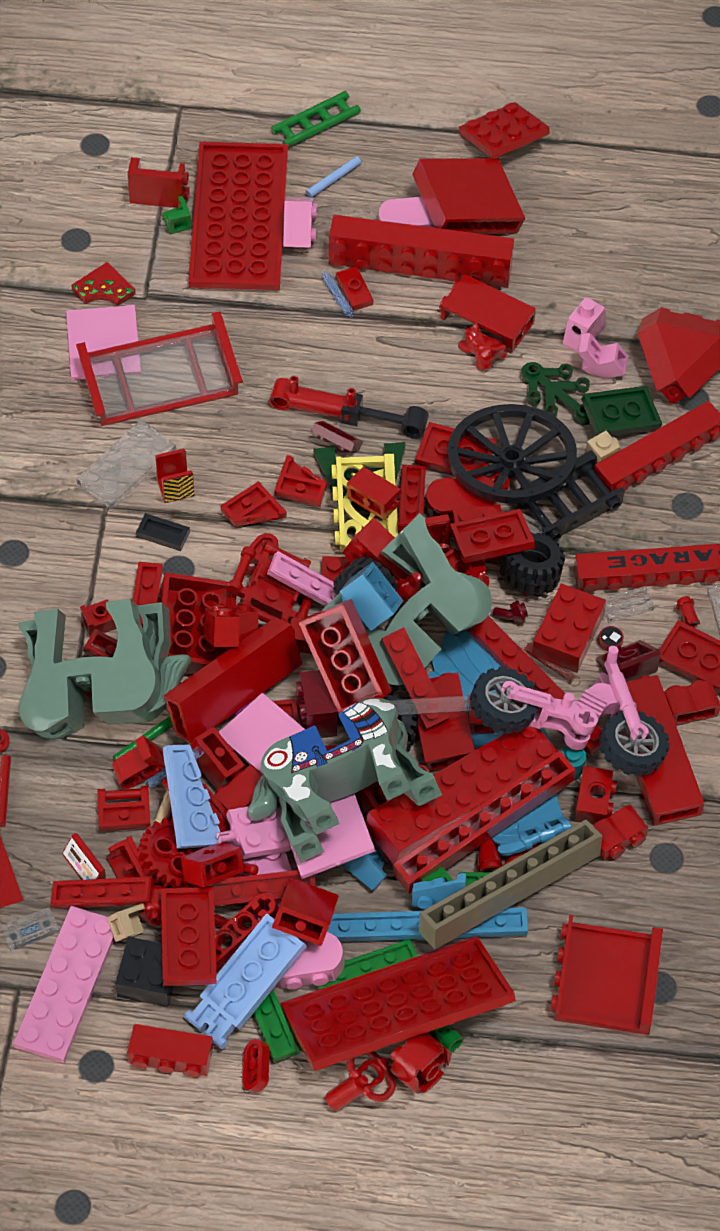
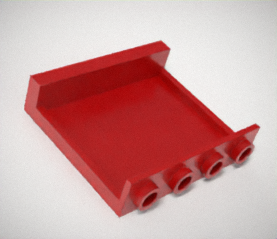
[551,915,663,1035]

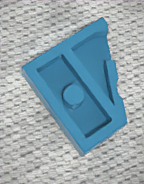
[412,873,466,909]

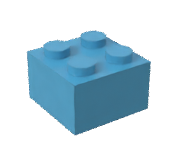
[340,562,403,631]

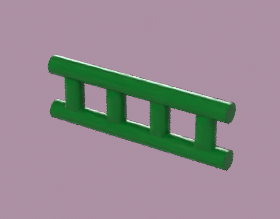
[271,90,361,148]

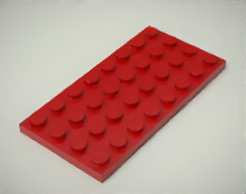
[189,141,288,290]
[281,936,516,1071]

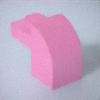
[578,333,629,378]

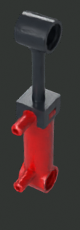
[269,376,429,439]

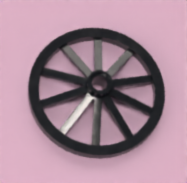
[448,404,577,504]

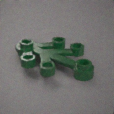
[521,362,590,425]

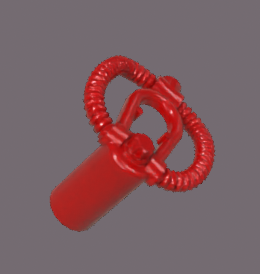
[326,1051,396,1111]

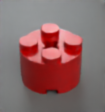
[391,1033,452,1094]

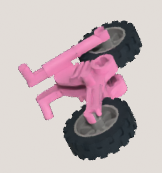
[470,646,670,776]

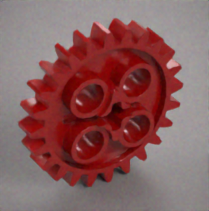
[137,817,206,888]

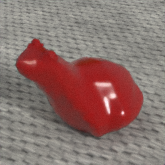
[396,572,422,604]

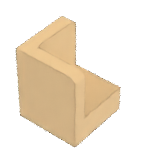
[107,904,145,942]

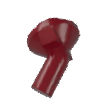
[493,600,528,624]

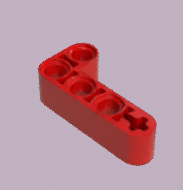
[215,893,279,973]

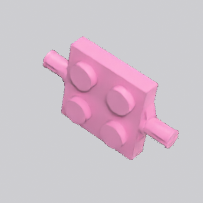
[216,807,291,859]

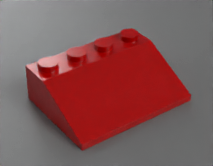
[159,572,237,674]

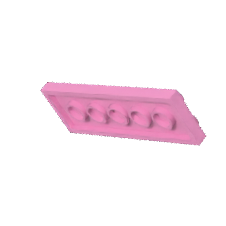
[13,906,115,1063]

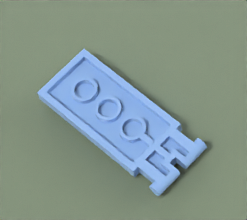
[184,913,307,1050]

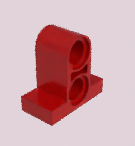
[112,735,166,789]

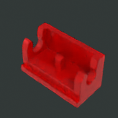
[347,467,401,521]
[106,836,153,878]

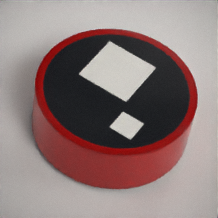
[599,626,624,651]

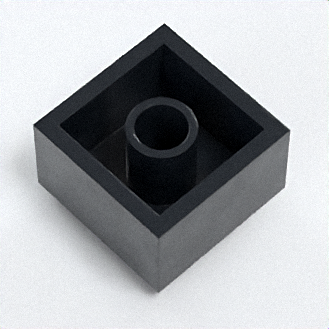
[115,936,174,1007]

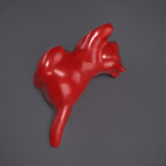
[458,323,507,371]

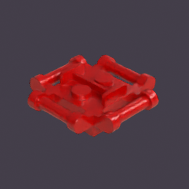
[227,540,313,623]

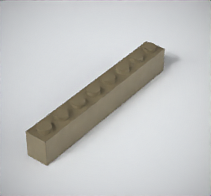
[419,820,602,949]

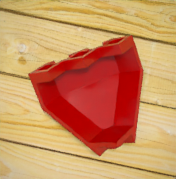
[637,307,720,405]

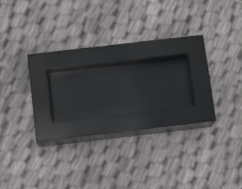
[136,513,190,551]

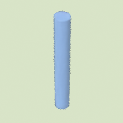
[306,156,361,198]

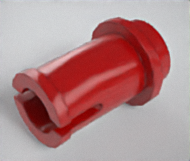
[676,596,700,628]

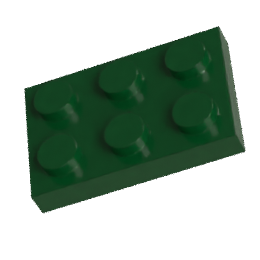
[581,385,662,436]

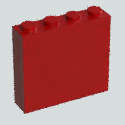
[412,158,525,234]

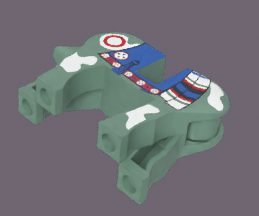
[248,698,442,863]

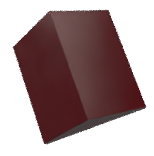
[596,640,661,682]

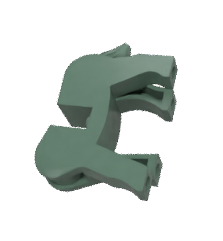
[323,513,492,693]
[19,599,192,740]

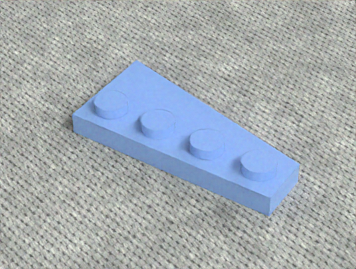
[163,745,228,849]

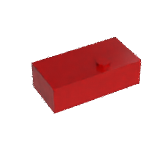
[299,599,392,713]

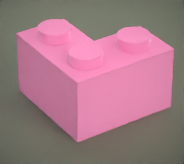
[283,197,318,248]

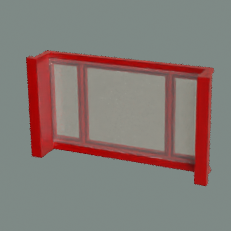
[76,311,243,426]

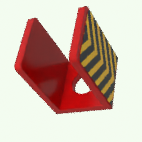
[155,449,195,503]

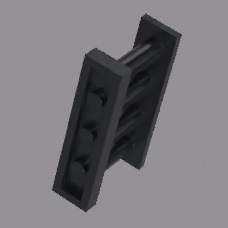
[511,450,624,541]

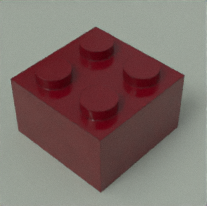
[296,670,337,738]

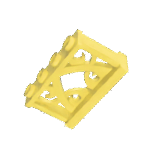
[332,454,398,553]

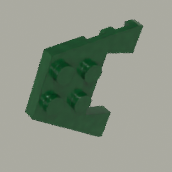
[313,442,405,510]

